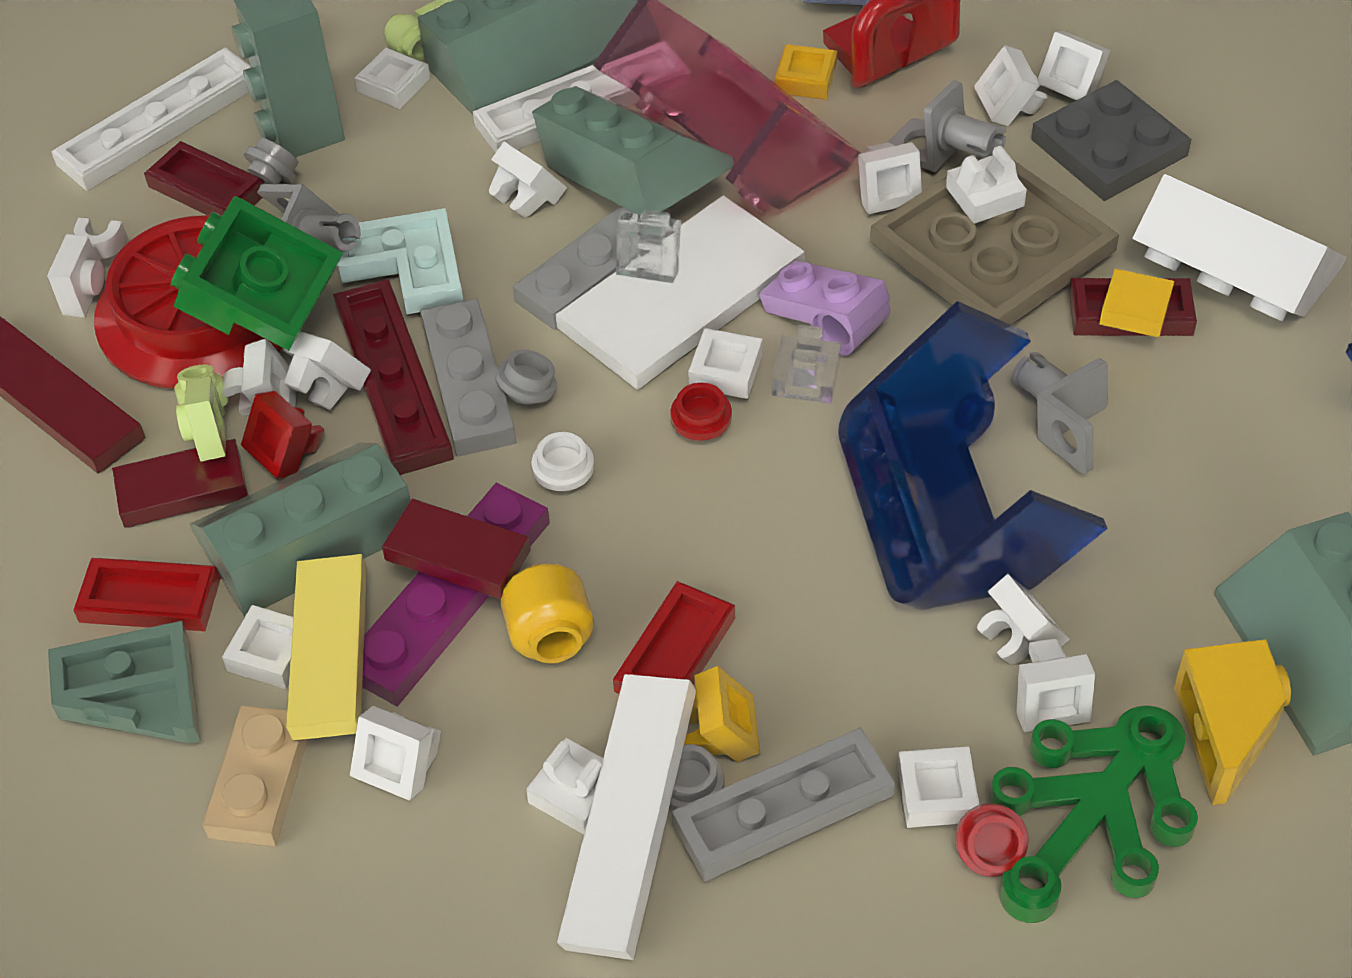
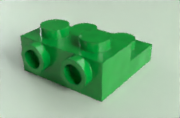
[170,196,343,351]

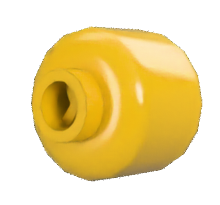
[500,563,594,663]

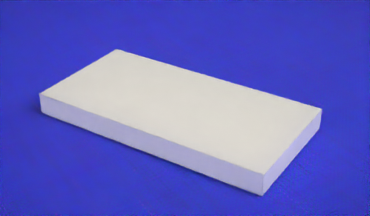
[556,195,805,390]

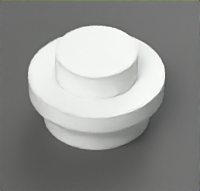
[531,432,594,491]

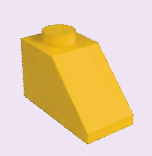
[1174,639,1291,805]

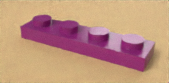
[362,482,550,707]

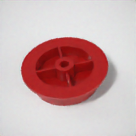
[94,215,283,389]

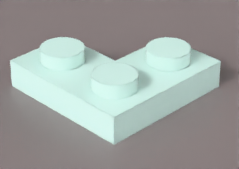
[338,208,464,315]

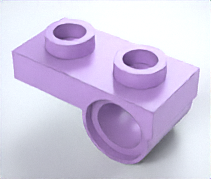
[759,260,890,356]

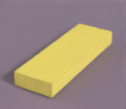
[286,554,367,741]

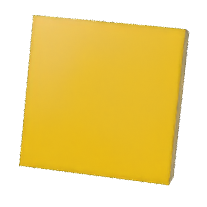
[775,44,837,100]
[1099,268,1174,338]

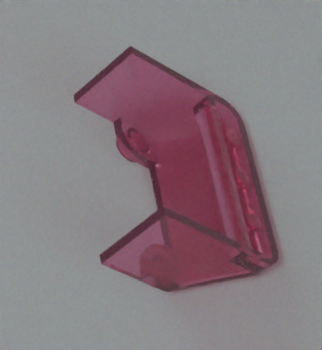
[593,0,861,212]

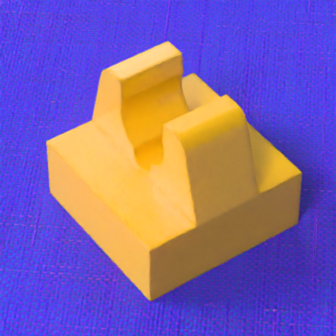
[684,666,760,762]

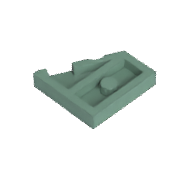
[48,621,200,743]

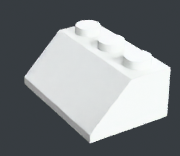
[1132,174,1347,321]

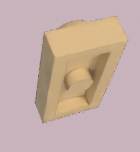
[202,705,308,847]

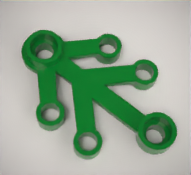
[990,705,1198,923]

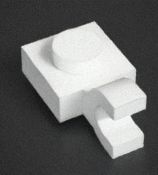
[47,218,127,318]

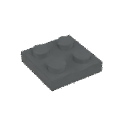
[1031,80,1192,201]

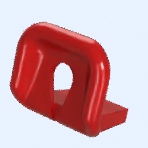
[823,0,960,88]

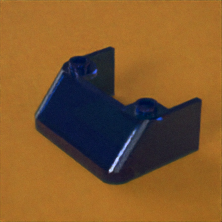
[838,301,1108,610]

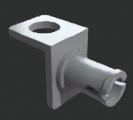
[888,80,1006,172]
[257,184,361,251]
[1012,352,1108,474]

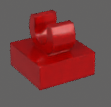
[240,391,324,479]

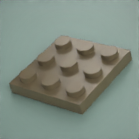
[870,156,1119,337]

